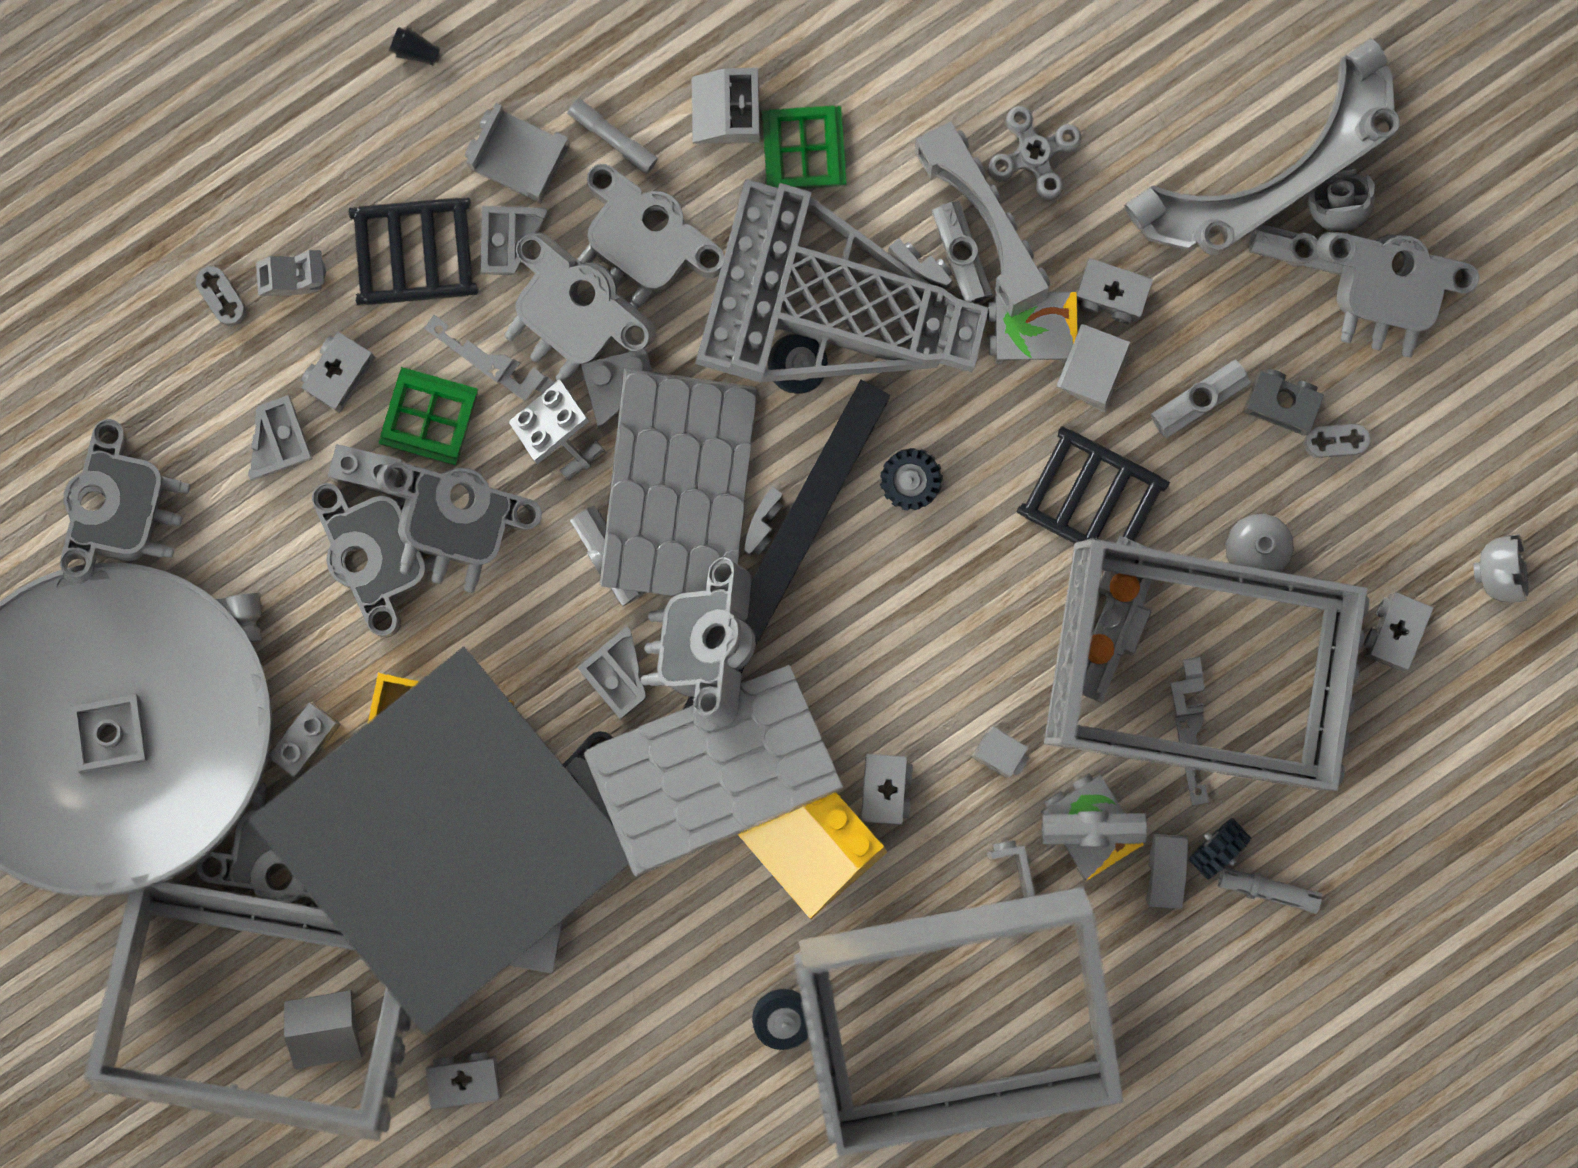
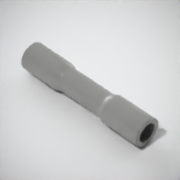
[567,98,658,174]

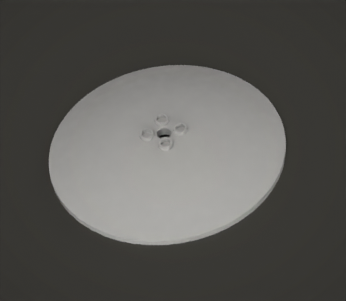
[0,563,272,897]

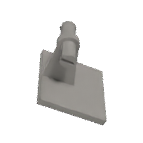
[509,380,605,481]

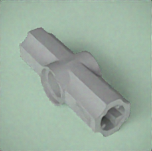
[932,201,992,303]
[1249,225,1343,275]
[1150,359,1251,439]
[570,506,646,606]
[1042,811,1147,846]

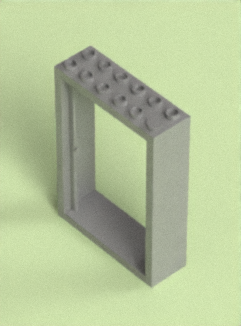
[1044,539,1369,791]
[84,882,411,1141]
[794,887,1123,1156]

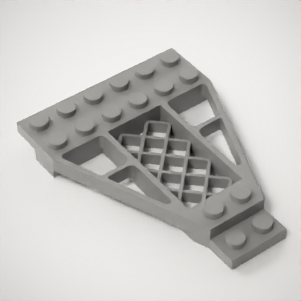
[695,179,989,382]

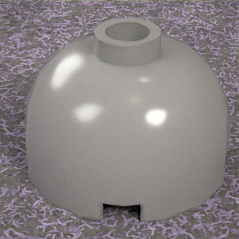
[1307,167,1375,232]
[1225,513,1294,573]
[1474,534,1528,603]

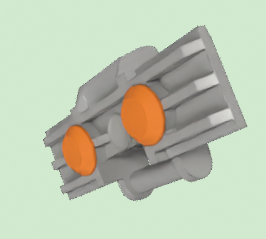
[1082,535,1153,703]

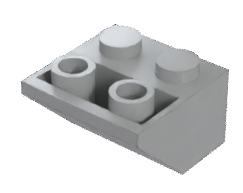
[692,68,759,144]

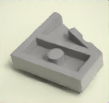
[481,206,547,275]
[581,348,652,428]
[248,395,313,481]
[577,626,647,720]

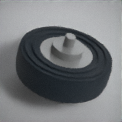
[767,333,828,394]
[752,989,809,1050]

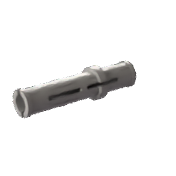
[1218,867,1322,914]

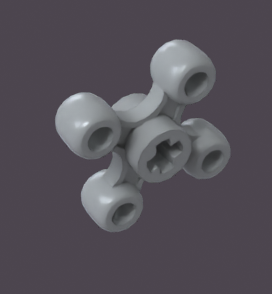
[988,106,1081,200]

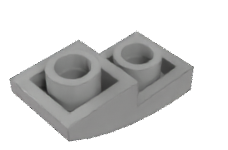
[888,238,953,290]
[744,486,783,557]
[1146,834,1188,909]

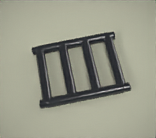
[348,197,479,305]
[1017,426,1170,544]

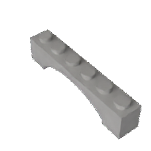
[915,121,1050,317]

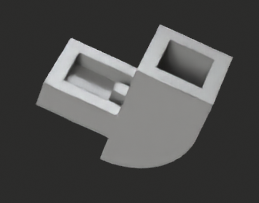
[256,250,326,296]

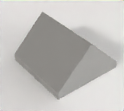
[1056,324,1130,412]
[284,990,362,1069]

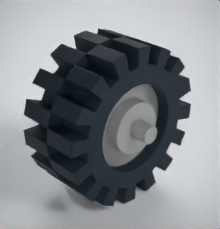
[880,448,943,511]
[1189,818,1252,880]

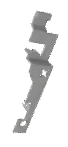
[425,315,555,401]
[1170,657,1209,806]

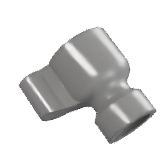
[215,593,262,642]

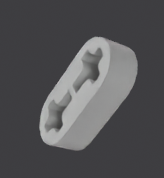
[196,266,246,326]
[1304,424,1370,458]

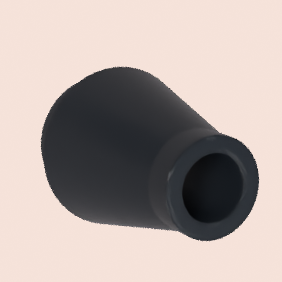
[389,27,440,66]

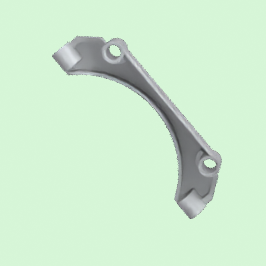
[1124,38,1400,255]

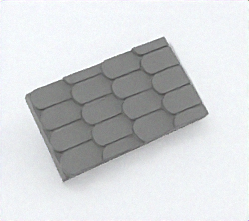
[600,368,756,596]
[584,665,843,877]

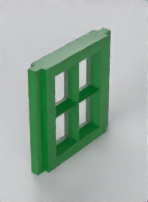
[762,105,847,189]
[379,367,479,466]

